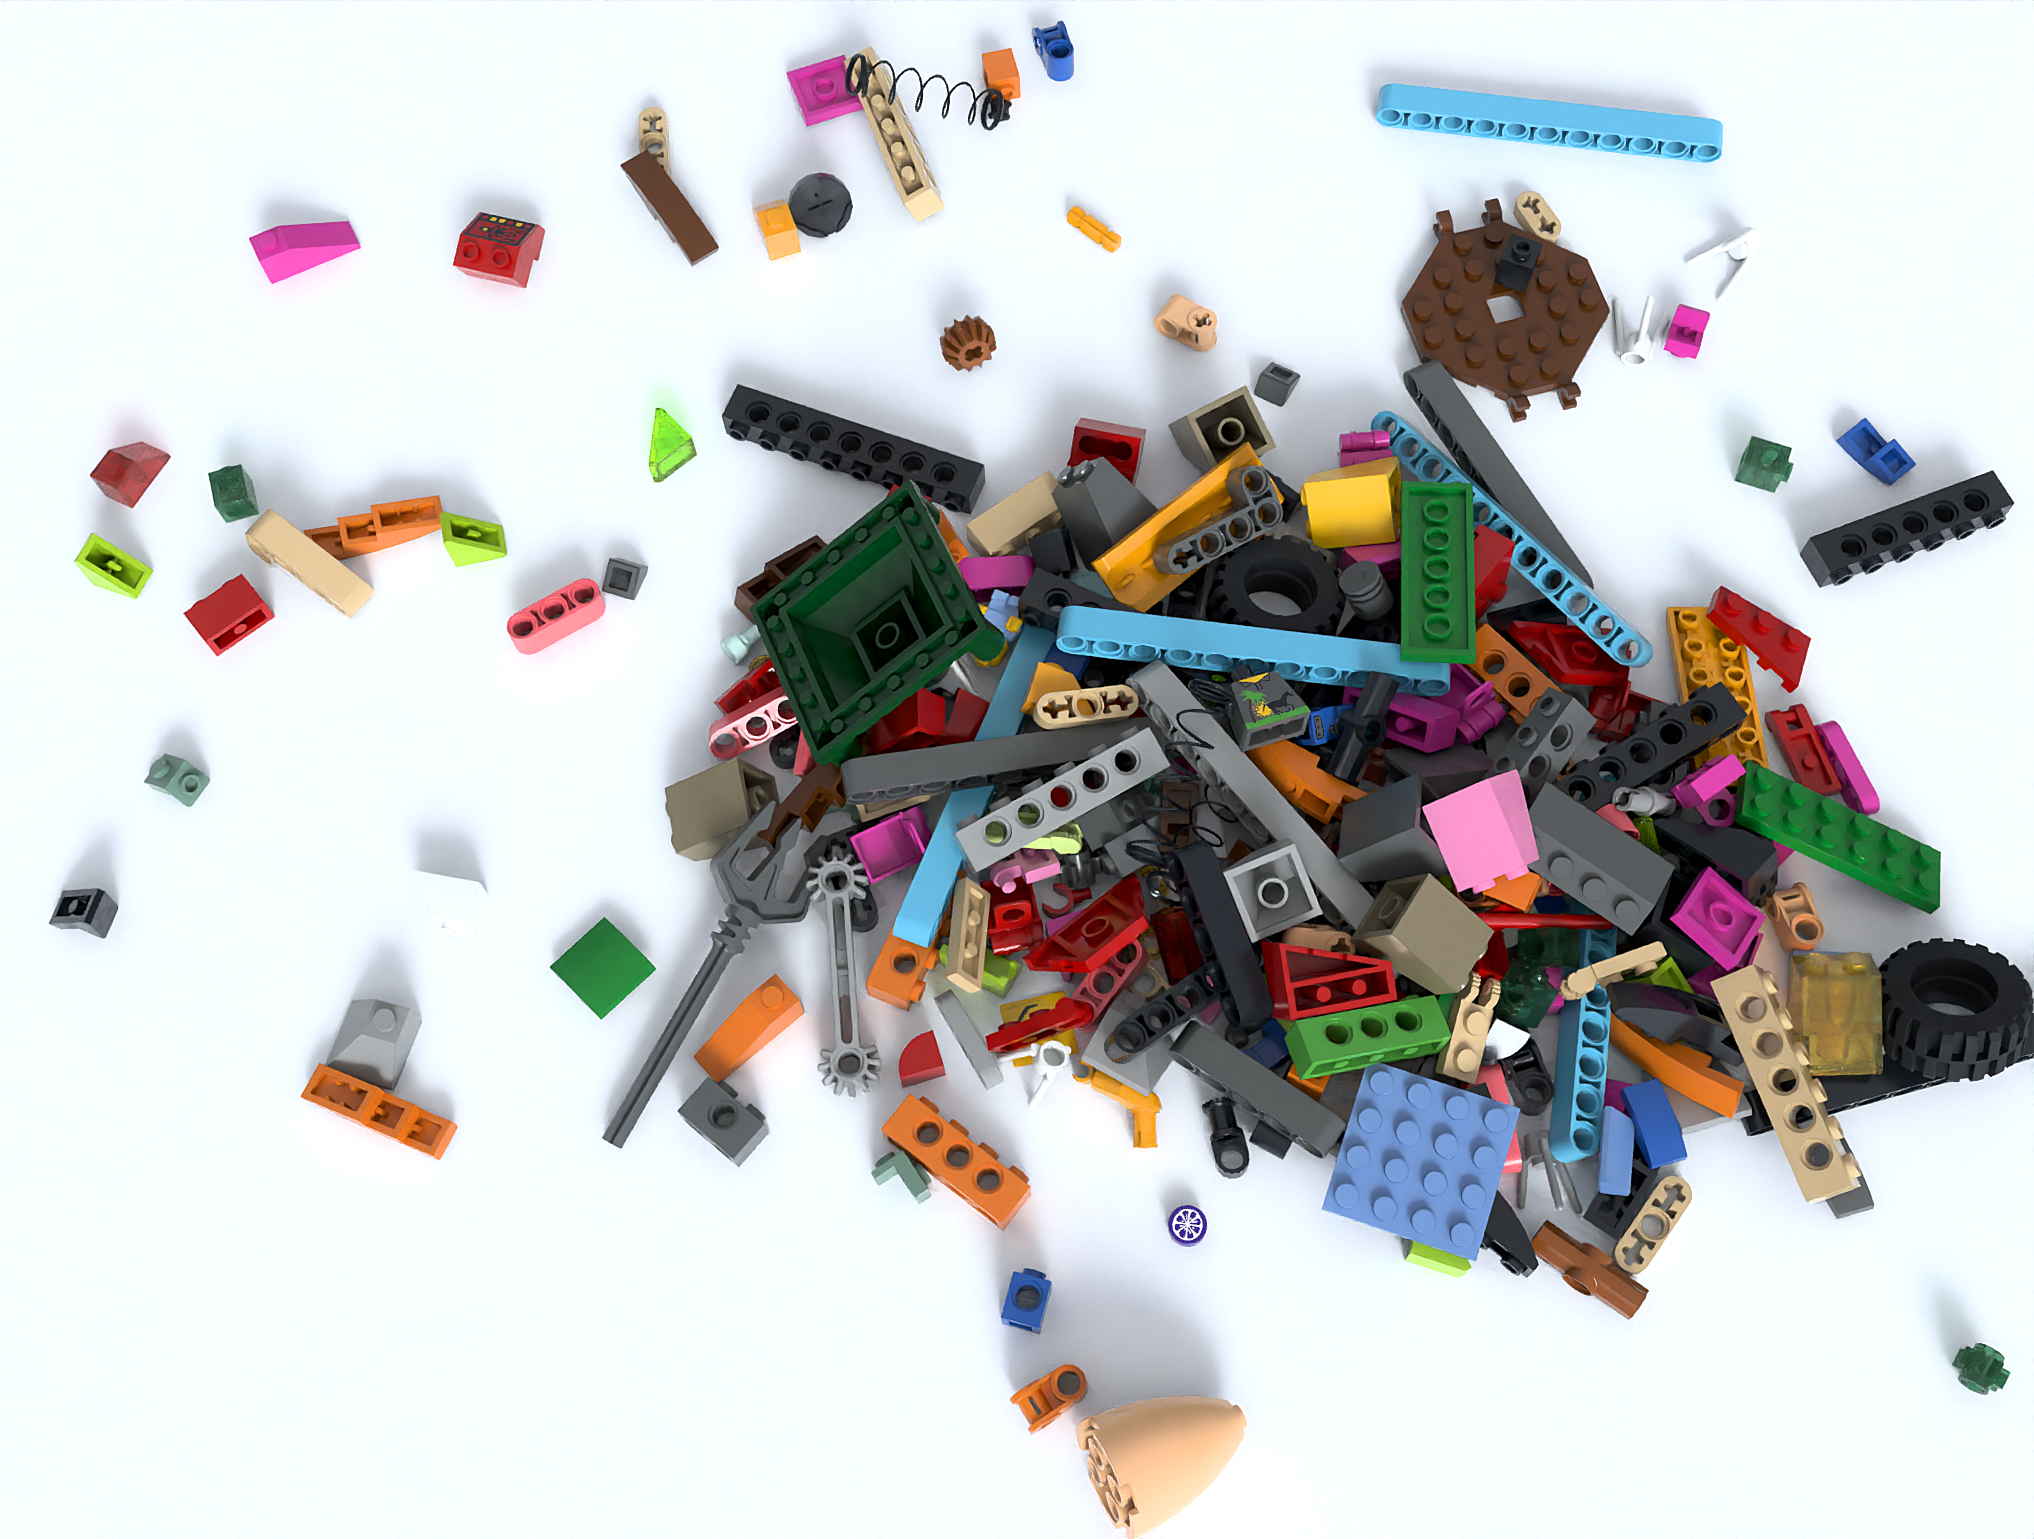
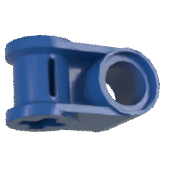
[1032,20,1074,82]

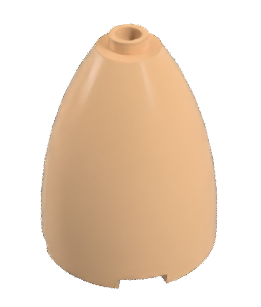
[1076,1395,1247,1539]

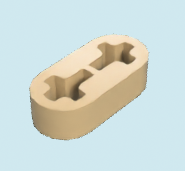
[1513,191,1562,244]

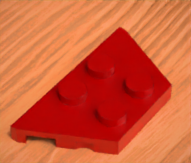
[1507,621,1632,688]
[1022,872,1149,973]

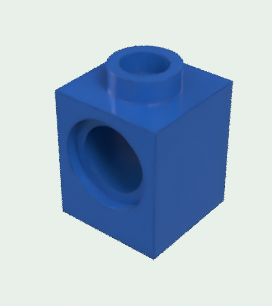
[1001,1268,1052,1334]

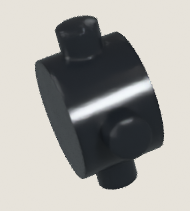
[988,99,1012,121]

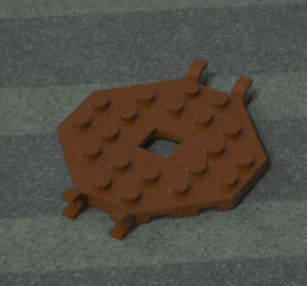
[1400,198,1610,423]

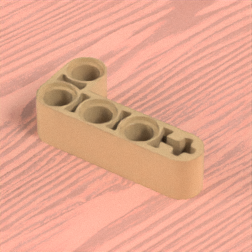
[245,509,374,619]

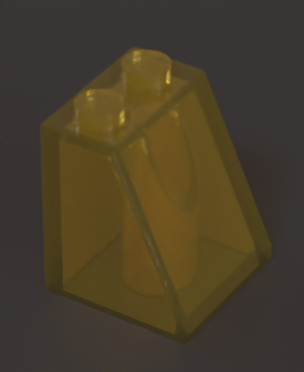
[1785,952,1883,1076]

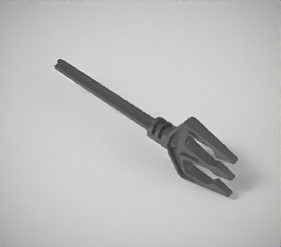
[602,800,829,1149]

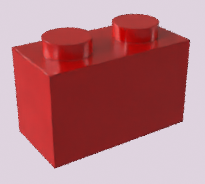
[183,573,275,657]
[871,688,946,755]

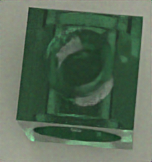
[1734,436,1794,493]
[208,464,259,523]
[1517,927,1579,970]
[1494,964,1560,1029]

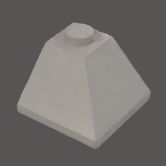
[1223,838,1323,943]
[1081,989,1174,1097]
[325,999,422,1091]

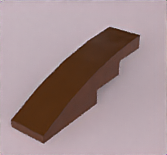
[620,150,719,266]
[757,732,877,852]

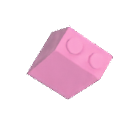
[1422,769,1539,894]

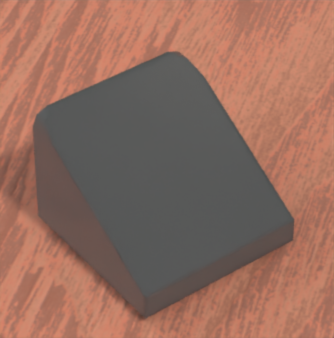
[1254,362,1301,407]
[602,558,648,600]

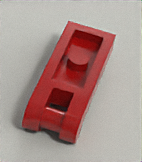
[1765,703,1842,797]
[985,997,1094,1053]

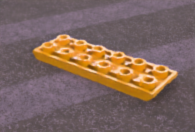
[1091,442,1284,613]
[1666,607,1770,788]

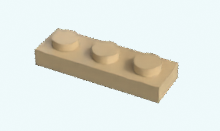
[945,877,991,994]

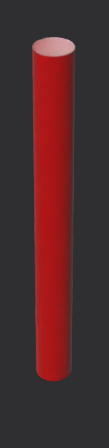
[1475,913,1614,930]

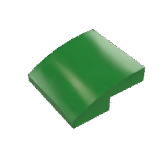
[550,917,656,1020]

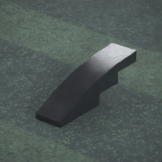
[1582,1127,1660,1240]

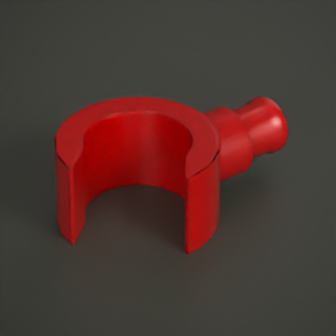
[1042,883,1092,920]

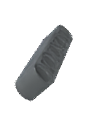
[1167,1020,1346,1159]

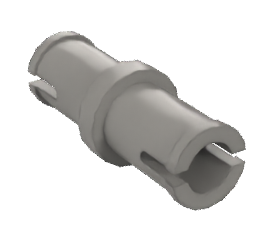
[1612,786,1676,816]

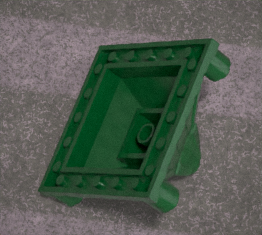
[749,479,1005,769]

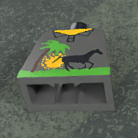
[1225,665,1311,752]

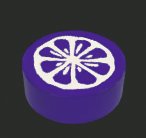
[1168,1205,1207,1247]

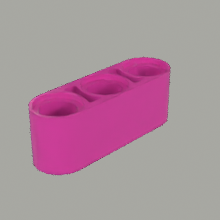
[957,555,1036,603]

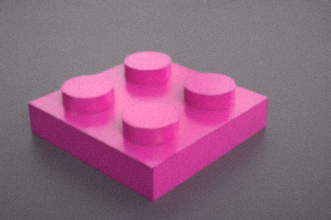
[786,55,863,127]
[1670,866,1766,971]

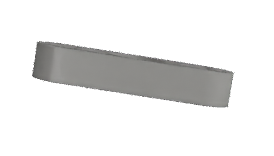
[934,989,1004,1090]

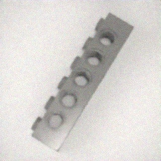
[951,726,1171,874]

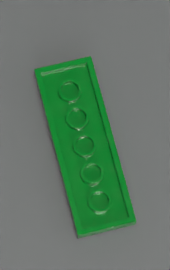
[1400,481,1476,664]
[1734,760,1941,915]

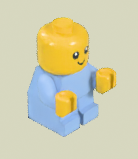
[970,589,1026,669]

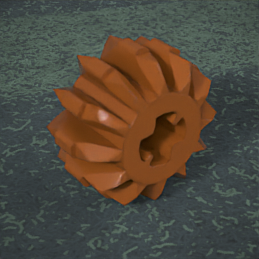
[939,314,997,372]

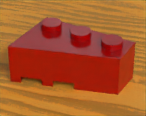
[1474,524,1516,620]
[1261,941,1398,1021]

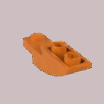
[1244,740,1369,825]

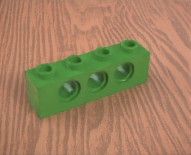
[1284,995,1452,1080]

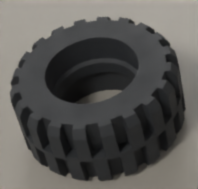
[1206,535,1346,636]
[1870,938,2034,1082]

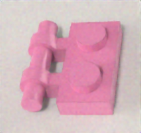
[986,848,1061,893]

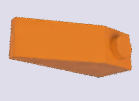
[694,973,804,1084]

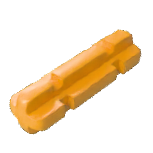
[1067,206,1122,253]

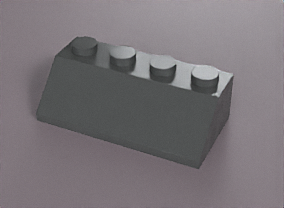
[1527,780,1675,936]

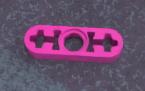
[1814,720,1880,816]

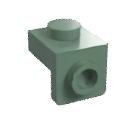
[144,753,210,807]
[871,1150,932,1205]

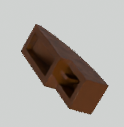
[734,535,827,624]

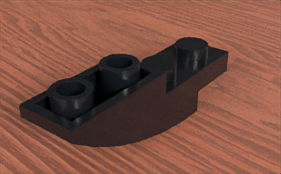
[1605,982,1744,1068]
[1480,1189,1539,1278]

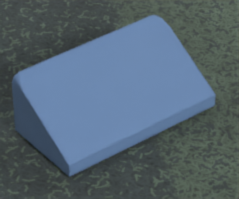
[1597,1106,1635,1196]

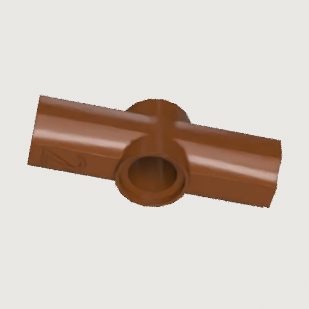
[1530,1220,1649,1320]

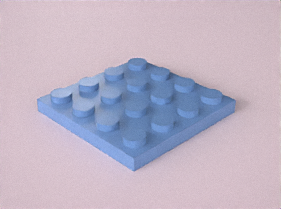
[1321,1063,1521,1262]

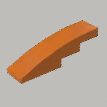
[304,495,443,560]
[1609,1012,1744,1119]
[300,1063,458,1160]

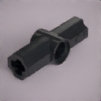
[1325,671,1400,784]

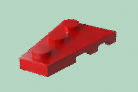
[1706,585,1811,693]

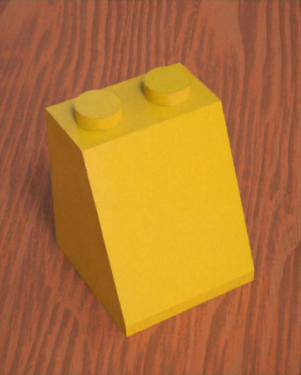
[1301,456,1402,549]

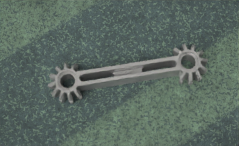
[806,851,882,1098]

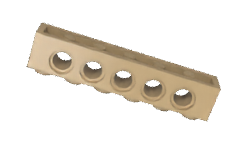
[844,46,946,223]
[1710,964,1861,1203]

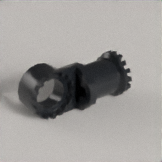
[1201,1096,1250,1179]

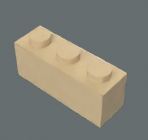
[966,470,1065,557]

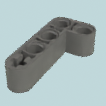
[1153,465,1283,575]

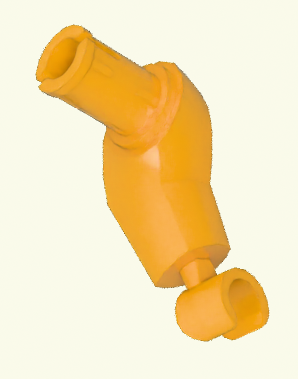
[1072,1060,1162,1148]

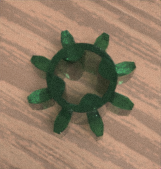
[1952,1343,2011,1395]

